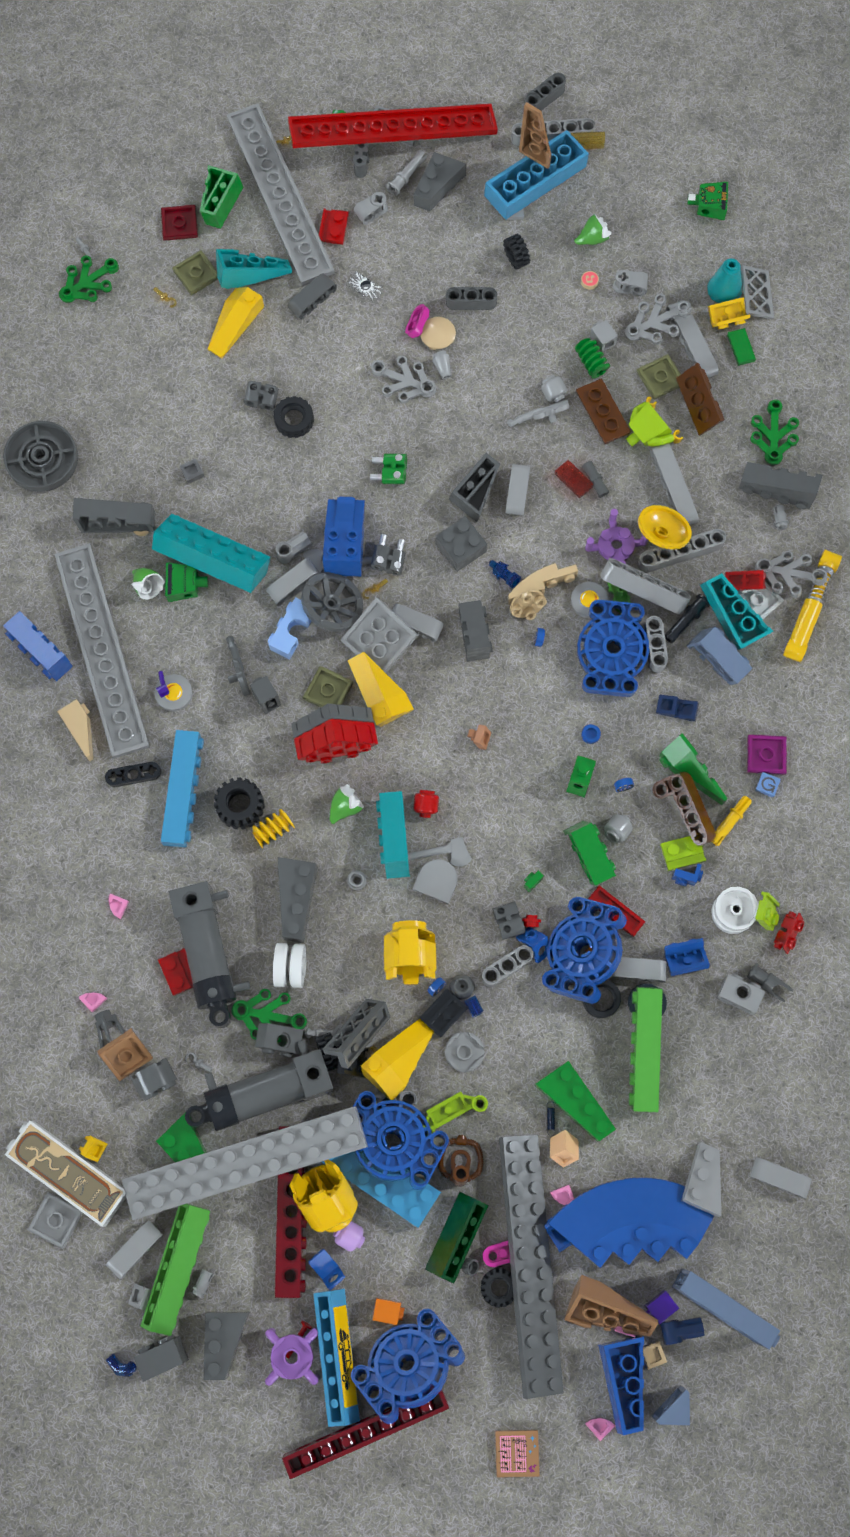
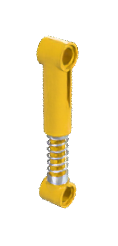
[783,549,842,663]

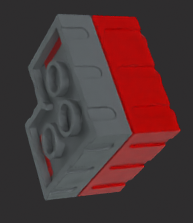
[291,703,378,764]

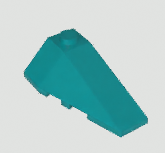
[216,249,292,289]

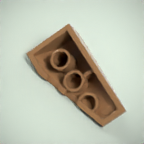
[519,102,551,169]
[564,1275,658,1337]

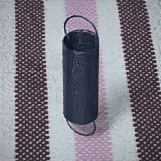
[547,1101,555,1136]

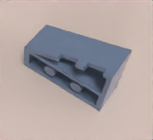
[686,626,753,685]

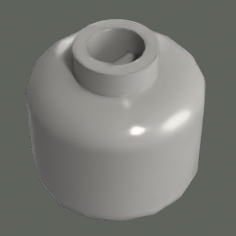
[541,375,567,403]
[604,814,633,843]

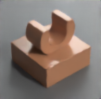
[468,725,491,750]

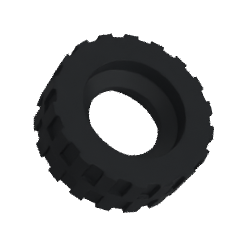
[273,396,314,438]

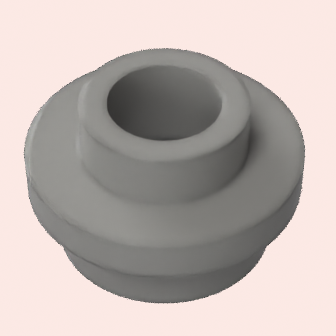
[347,871,367,890]

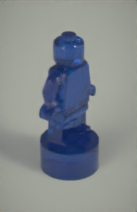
[489,560,521,588]

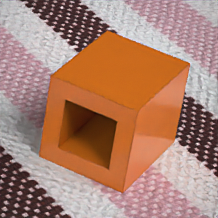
[373,1298,405,1325]

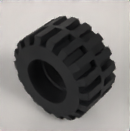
[214,777,265,830]

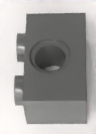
[250,676,281,715]
[255,1023,303,1057]

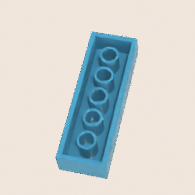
[484,130,589,220]
[321,1151,441,1228]

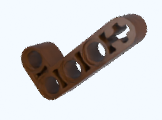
[652,772,716,846]

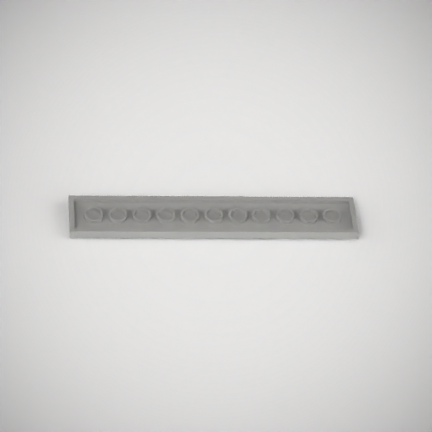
[227,103,335,286]
[54,543,150,759]
[122,1106,368,1220]

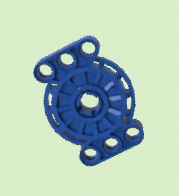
[577,600,649,697]
[542,897,627,1004]
[353,1091,449,1190]
[351,1309,465,1424]

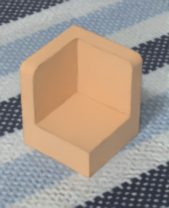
[550,1130,579,1168]

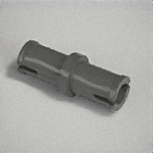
[582,461,609,498]

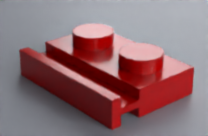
[319,208,349,245]
[158,948,193,996]

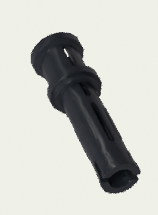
[665,594,710,644]

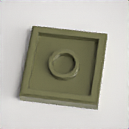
[172,250,218,296]
[636,354,681,400]
[302,666,353,708]

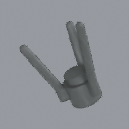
[95,1010,126,1049]

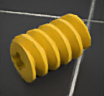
[252,809,295,848]

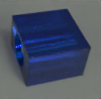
[464,995,484,1018]

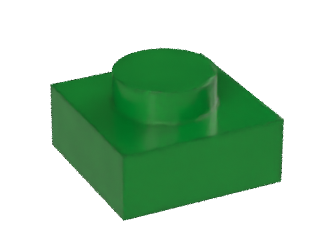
[524,870,544,893]

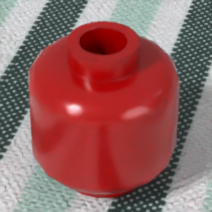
[413,790,439,818]

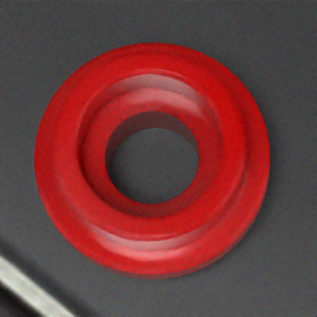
[522,915,541,927]

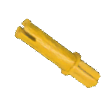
[712,796,752,846]

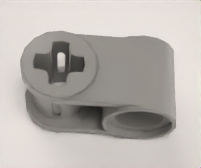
[354,192,388,225]
[613,270,648,296]

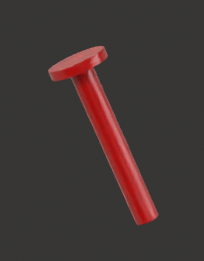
[286,1320,312,1359]

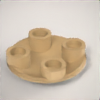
[420,317,456,350]
[510,590,547,620]

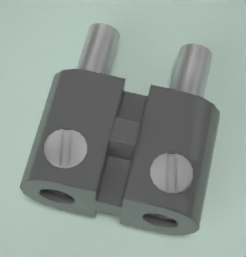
[370,534,406,576]

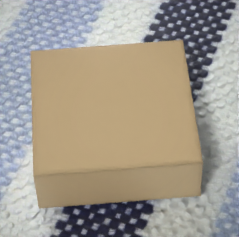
[643,1341,667,1370]

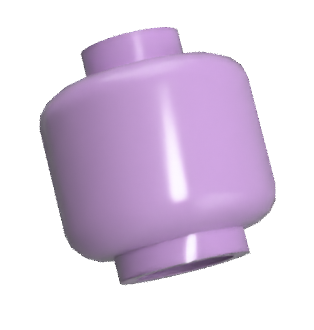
[333,1221,365,1251]

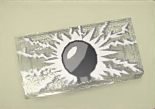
[346,271,385,305]

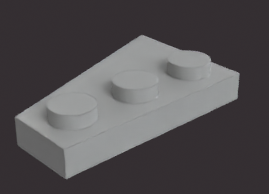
[681,1142,722,1217]

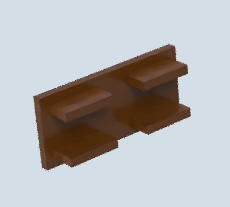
[676,363,725,436]
[576,378,631,444]

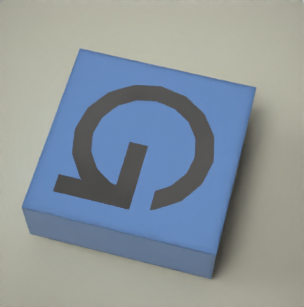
[755,772,781,797]

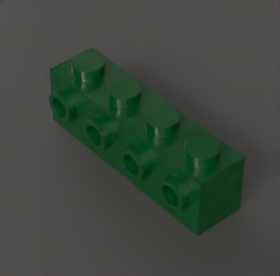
[425,1191,489,1284]

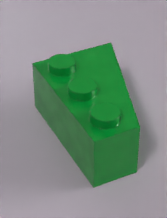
[200,165,244,229]
[563,820,616,886]
[156,1112,207,1162]

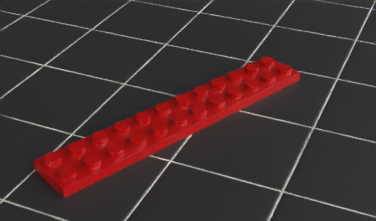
[288,104,498,148]

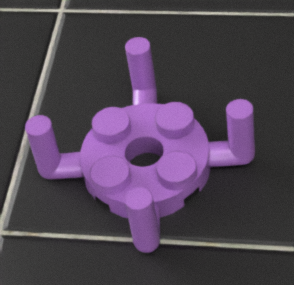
[585,509,648,564]
[265,1327,320,1386]

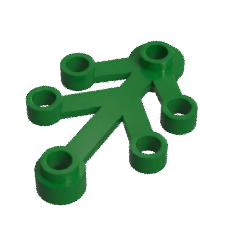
[59,255,119,303]
[750,400,799,465]
[231,989,307,1044]

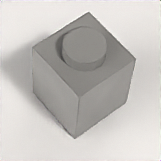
[590,320,618,352]

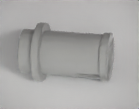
[773,505,789,530]
[192,1269,214,1298]

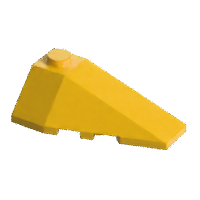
[208,287,264,359]
[347,652,414,727]
[361,1019,434,1100]

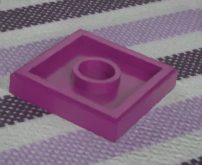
[747,734,787,775]

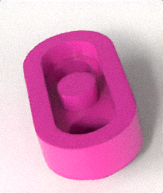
[405,304,430,338]
[483,1240,510,1267]

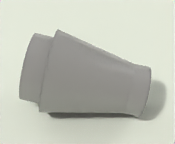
[432,351,452,379]

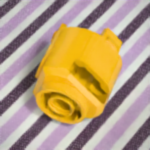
[384,920,437,985]
[289,1159,358,1232]

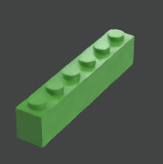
[628,987,663,1112]
[140,1203,210,1336]

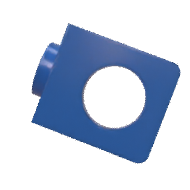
[516,927,549,963]
[308,1249,345,1291]

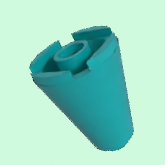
[707,258,743,303]

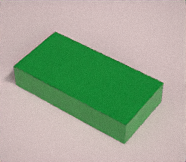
[727,328,756,366]

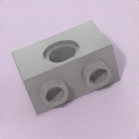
[716,974,765,1015]

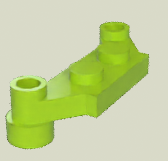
[423,1091,488,1134]

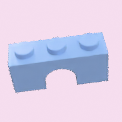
[268,597,316,660]

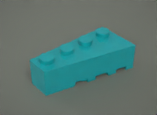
[700,573,774,650]
[376,791,410,879]

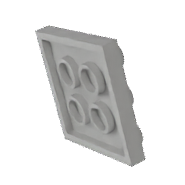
[341,597,419,673]

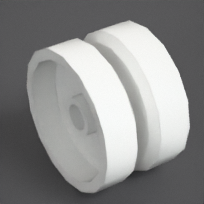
[711,887,758,934]
[273,943,307,988]

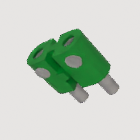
[370,453,407,484]

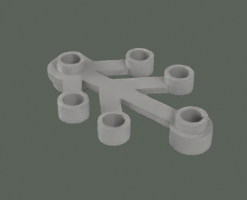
[625,293,692,345]
[371,356,436,404]
[755,551,827,598]

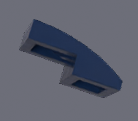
[656,695,699,722]

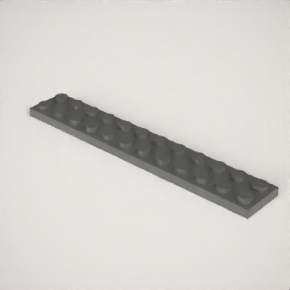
[499,1135,564,1399]

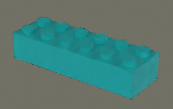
[152,513,270,593]

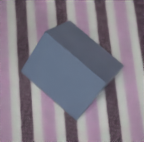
[651,1385,690,1425]

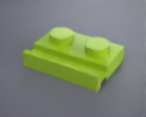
[660,836,706,871]
[755,892,780,931]

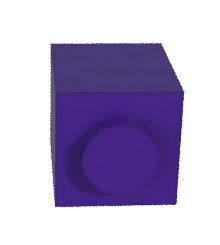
[644,1290,679,1324]

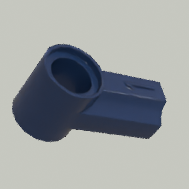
[660,1317,705,1345]

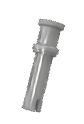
[386,150,427,196]

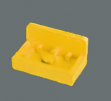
[708,297,750,330]

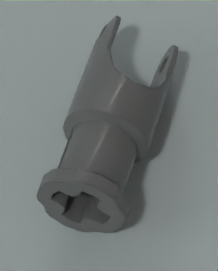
[747,963,793,1002]

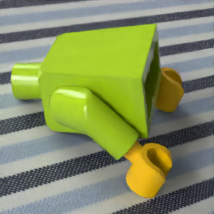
[626,396,683,447]

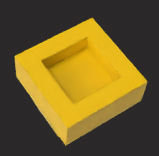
[79,1135,108,1162]

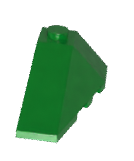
[659,733,727,805]

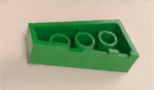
[534,1061,616,1142]

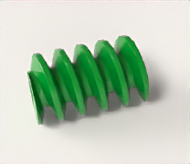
[575,338,610,379]

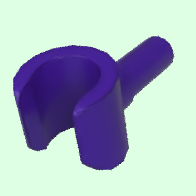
[156,671,169,698]

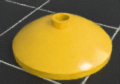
[638,505,692,549]

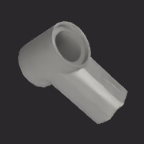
[276,531,312,564]

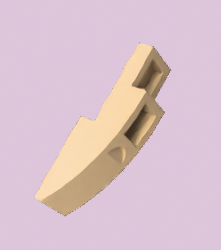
[508,563,578,605]

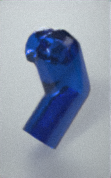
[105,1354,137,1377]

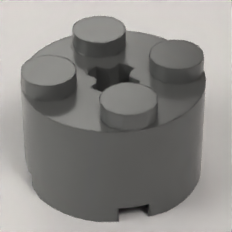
[130,1058,177,1101]

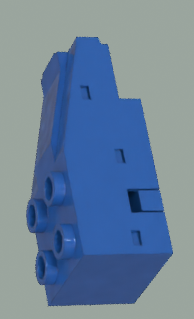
[323,497,365,577]

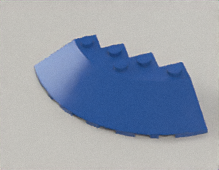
[548,1178,714,1268]

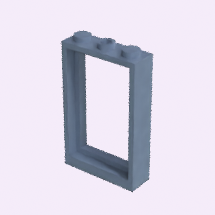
[672,1269,780,1350]

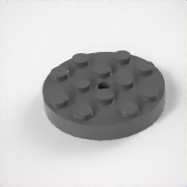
[3,421,78,492]

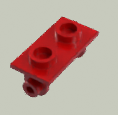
[773,911,804,954]

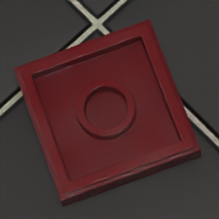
[161,205,198,241]

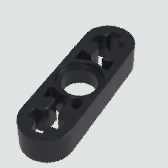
[105,762,161,787]

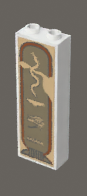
[5,1120,126,1227]

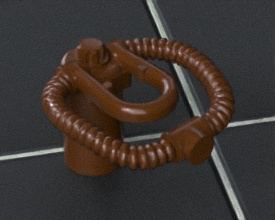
[438,1135,484,1187]

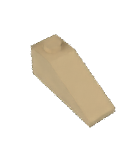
[57,699,93,761]

